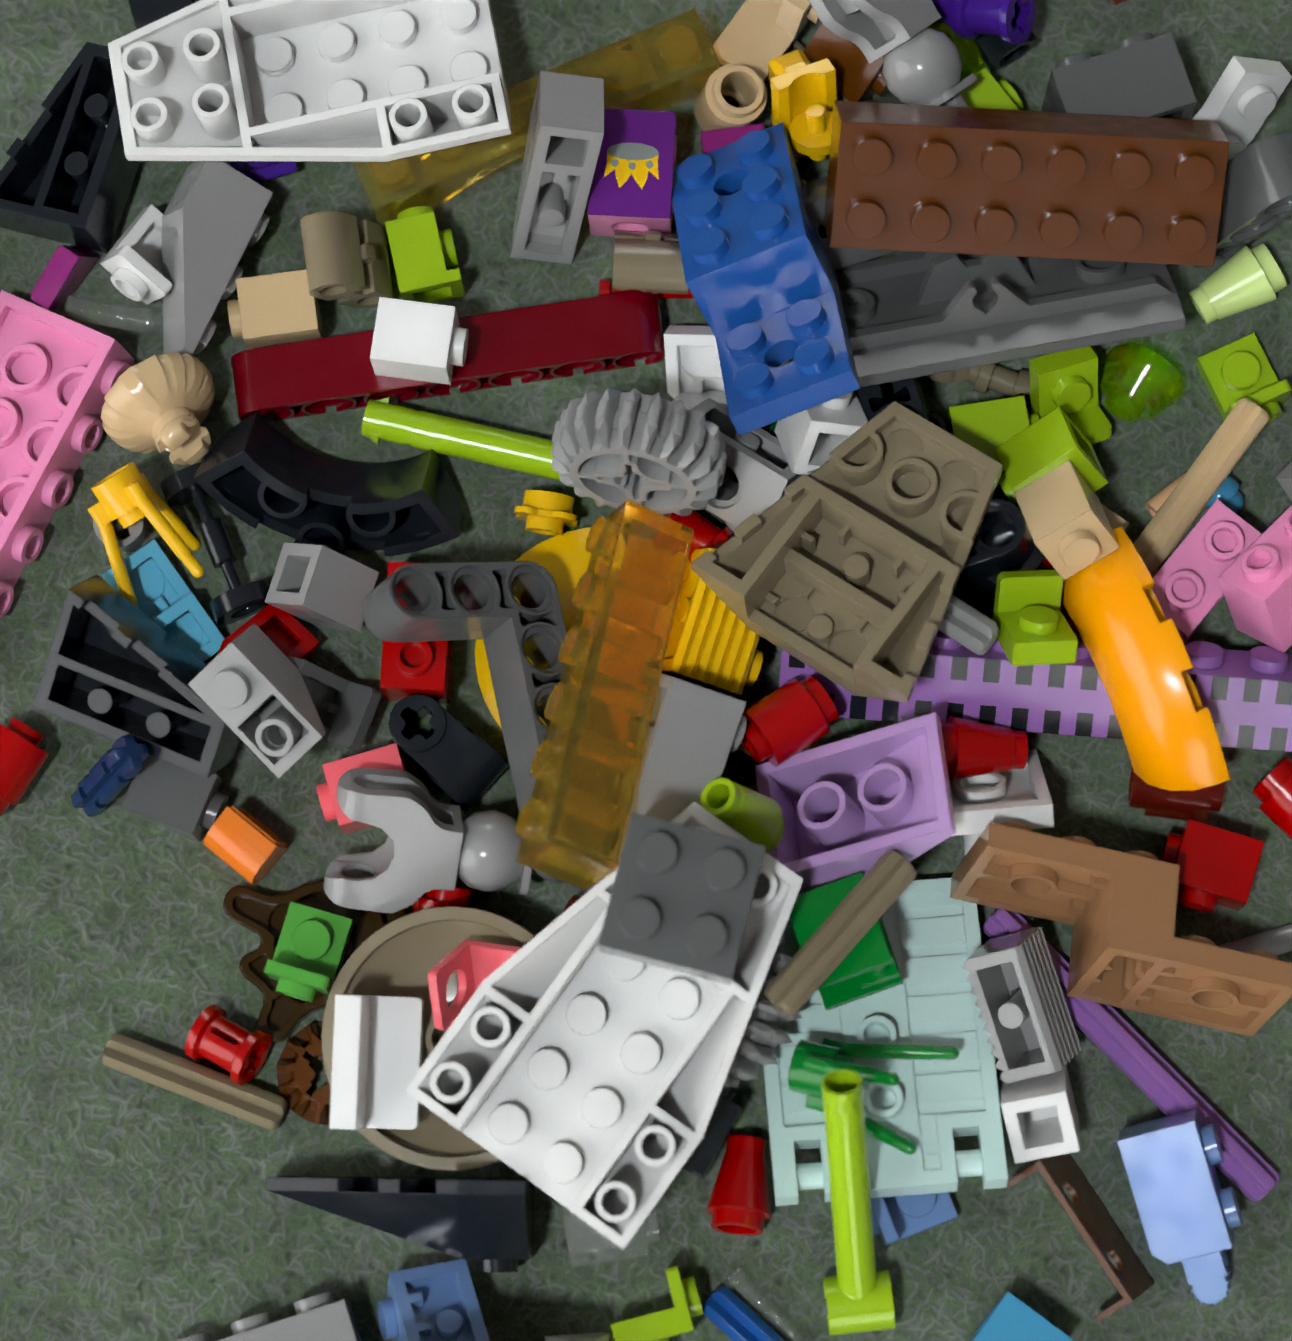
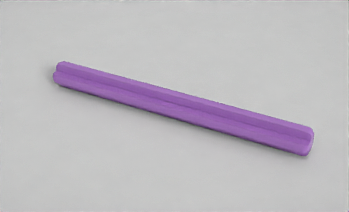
[982,909,1280,1202]

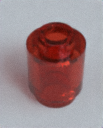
[1128,767,1224,823]

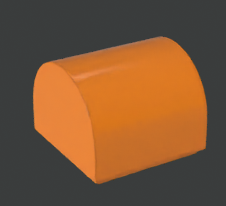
[203,806,288,885]

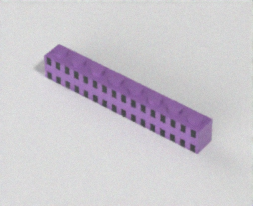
[779,630,1292,752]

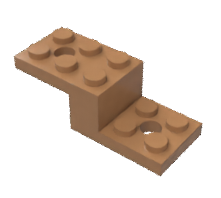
[949,822,1292,1037]

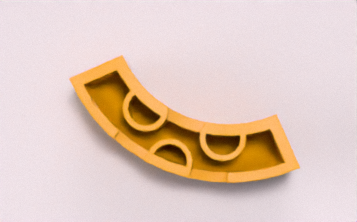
[1062,526,1230,791]

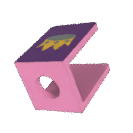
[588,108,677,236]

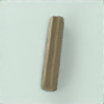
[764,850,916,1017]
[102,1033,288,1131]

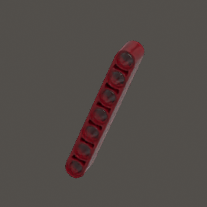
[231,291,665,421]

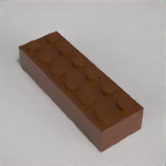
[824,101,1230,266]

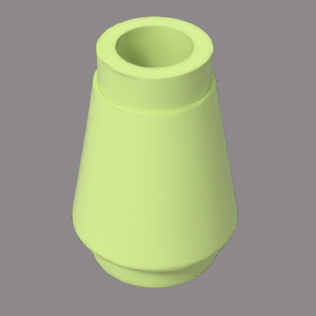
[1188,243,1287,325]

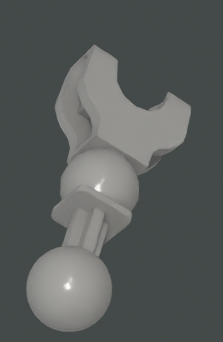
[809,0,977,108]
[323,768,615,913]

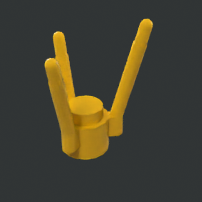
[87,462,204,609]

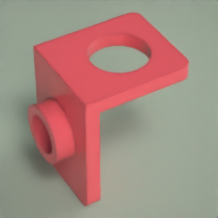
[428,939,521,1031]

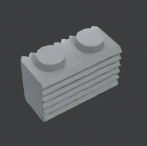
[962,927,1082,1084]

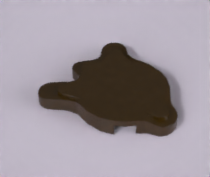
[223,880,408,1043]

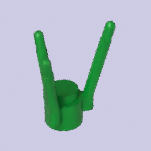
[788,1037,959,1155]

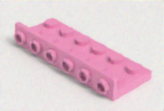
[0,290,135,619]

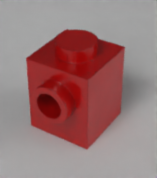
[1159,819,1264,913]

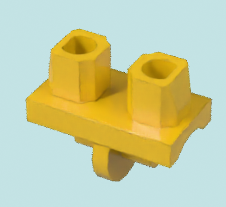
[768,50,837,162]

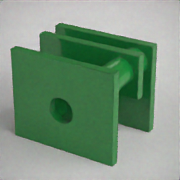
[790,872,904,1011]

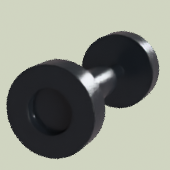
[160,462,270,625]

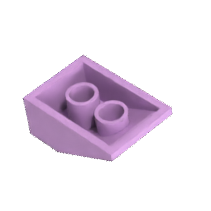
[755,712,956,895]

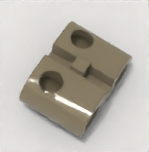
[300,211,394,309]
[612,230,689,294]

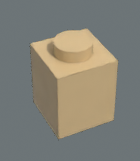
[227,269,323,350]
[1014,460,1120,580]

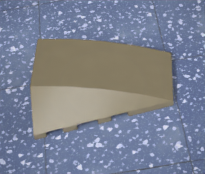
[691,401,1003,703]

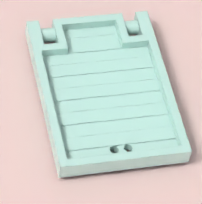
[763,877,1008,1206]

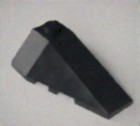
[266,1176,534,1272]

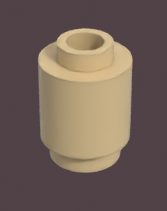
[695,63,767,131]

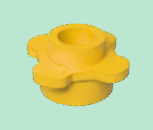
[514,490,578,536]

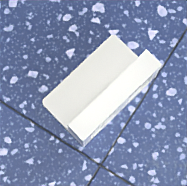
[329,995,424,1130]

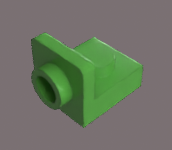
[264,901,355,1002]

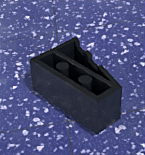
[0,42,140,254]
[33,575,240,778]

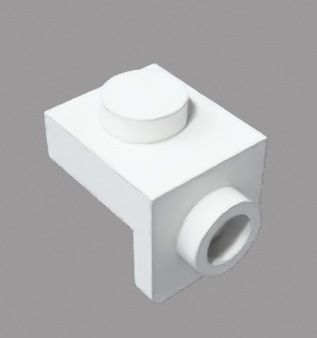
[100,204,173,304]

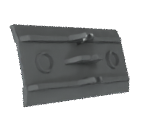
[835,252,1186,387]

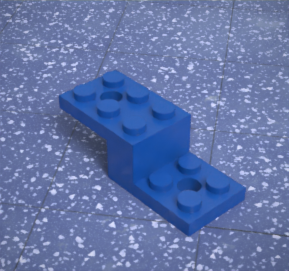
[671,123,860,436]

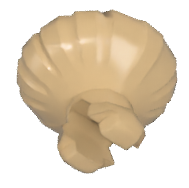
[101,352,215,465]

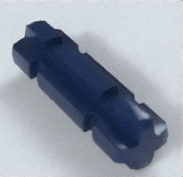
[71,735,149,816]

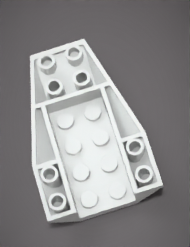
[107,0,512,162]
[404,802,804,1250]

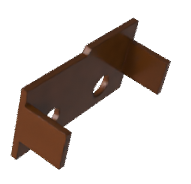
[1007,1153,1154,1323]

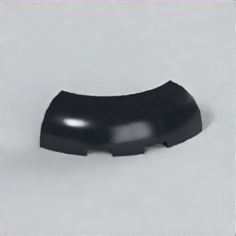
[194,411,461,557]

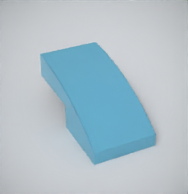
[101,538,225,662]

